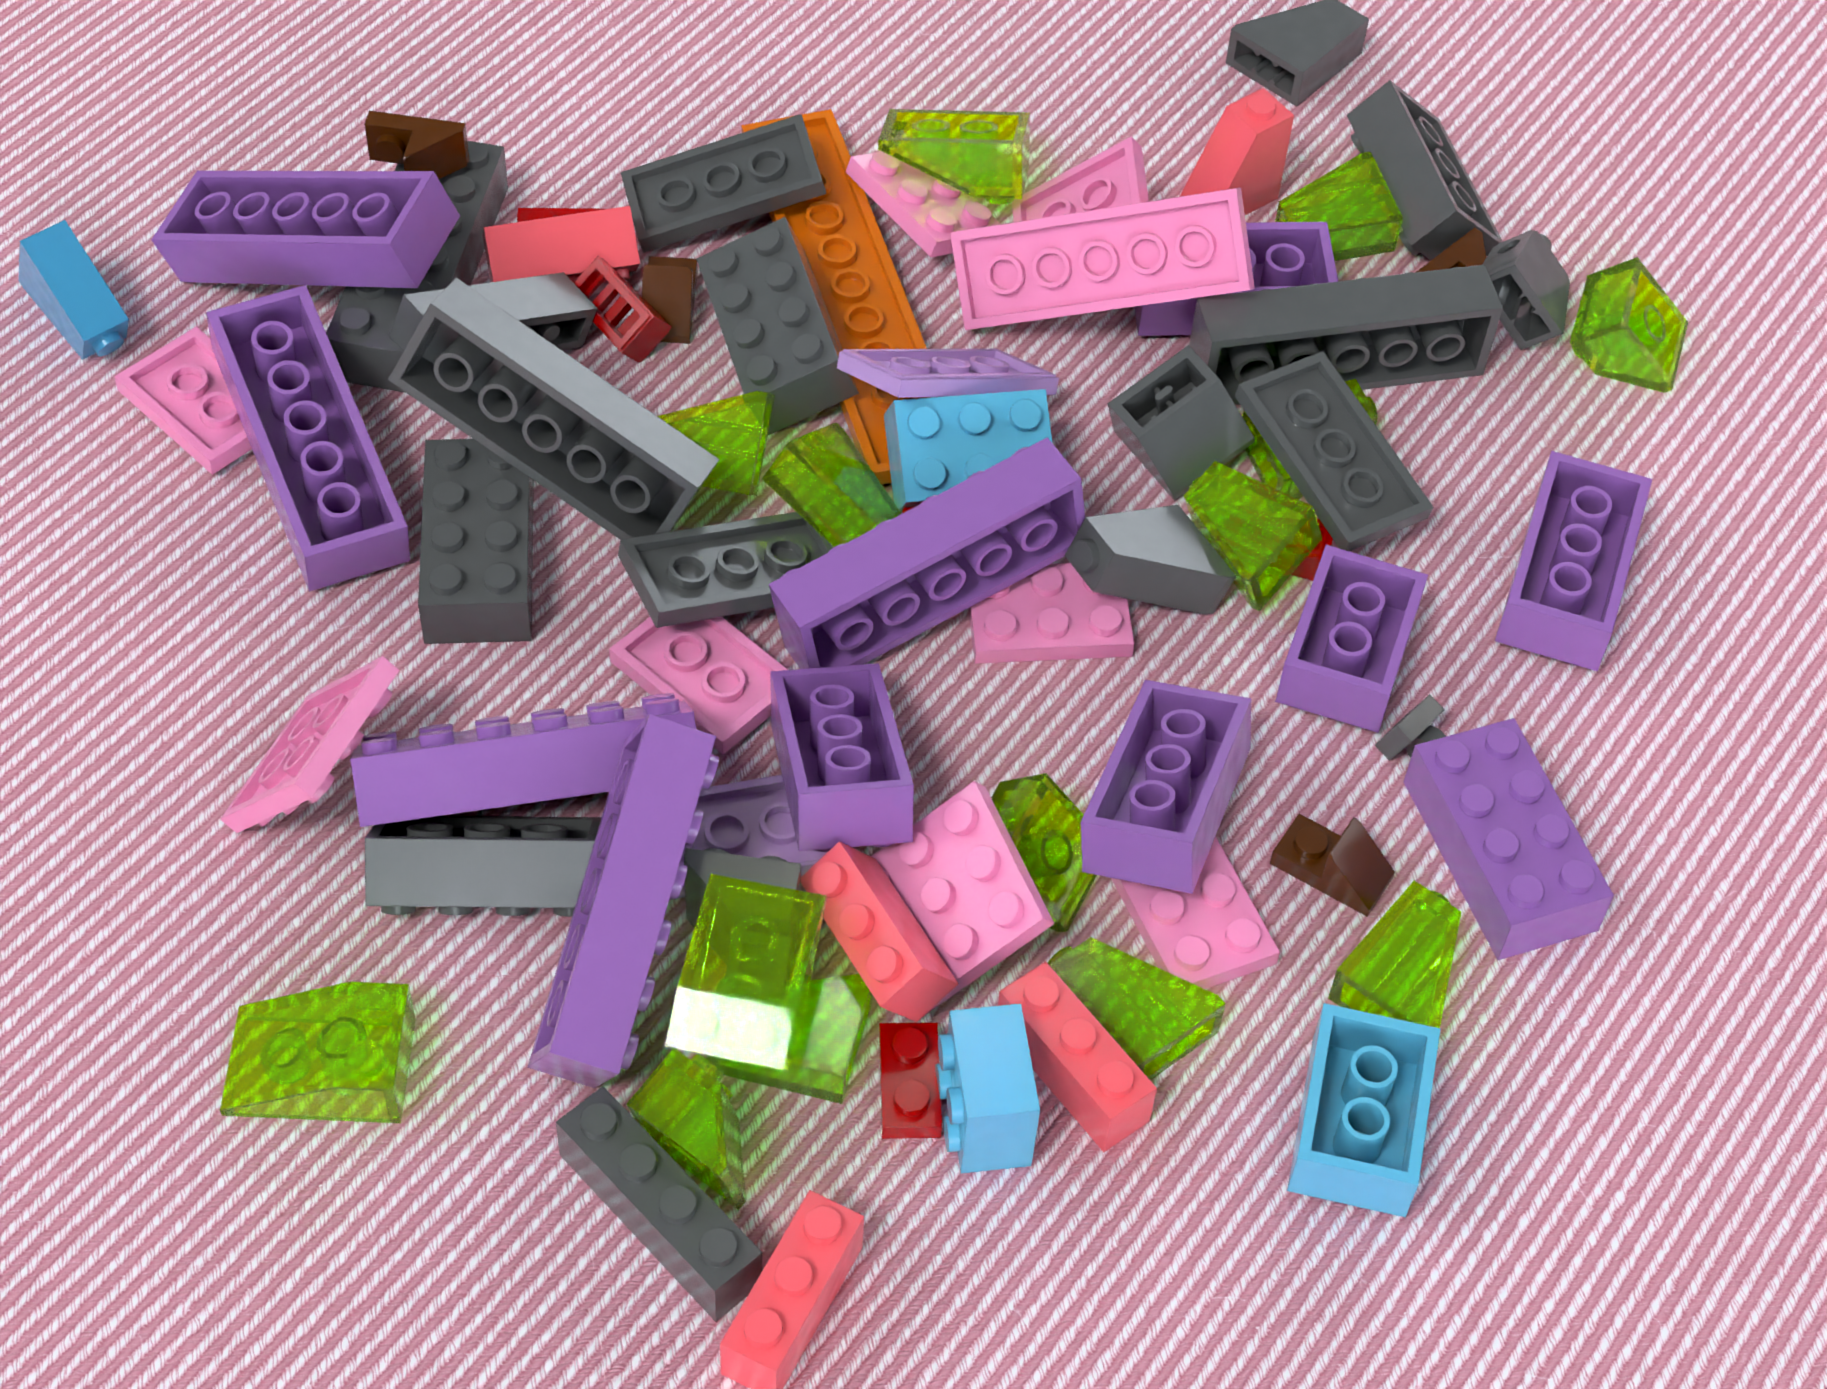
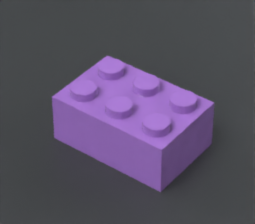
[1275,545,1428,733]

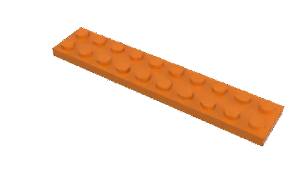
[741,109,931,487]

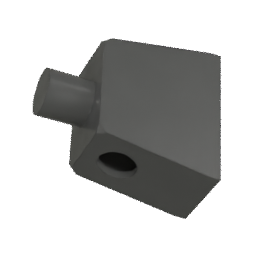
[1482,230,1570,350]

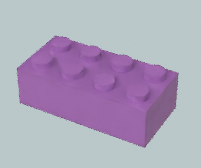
[1134,222,1338,336]
[1495,451,1652,672]
[770,663,914,852]
[1081,680,1251,894]
[1404,718,1614,960]

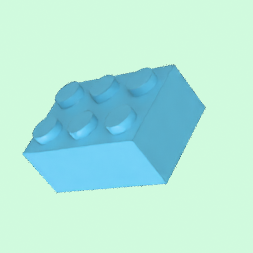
[884,389,1052,515]
[1287,1003,1441,1218]

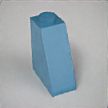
[18,220,129,360]

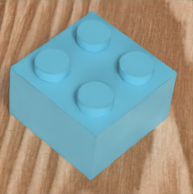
[935,1004,1040,1174]

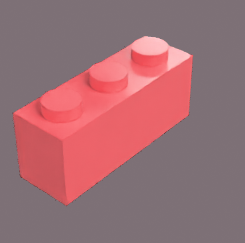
[482,206,640,284]
[801,841,959,1022]
[998,961,1157,1152]
[720,1190,864,1389]

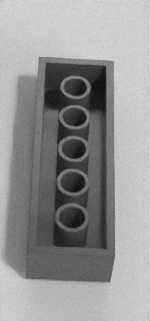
[326,141,508,393]
[1189,265,1503,405]
[388,278,720,540]

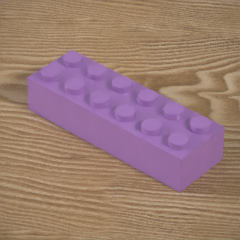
[151,170,460,288]
[206,285,410,592]
[769,437,1085,669]
[350,693,696,827]
[527,714,719,1088]

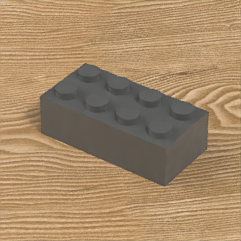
[696,217,859,435]
[418,439,534,644]

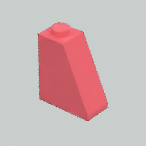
[1179,88,1294,215]

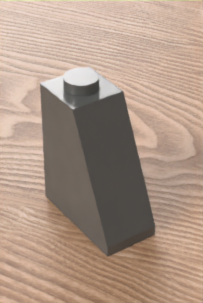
[1226,0,1369,107]
[1065,505,1236,615]

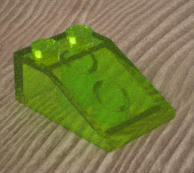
[878,109,1030,204]
[665,873,827,1072]
[220,982,416,1124]

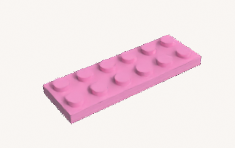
[950,187,1255,330]

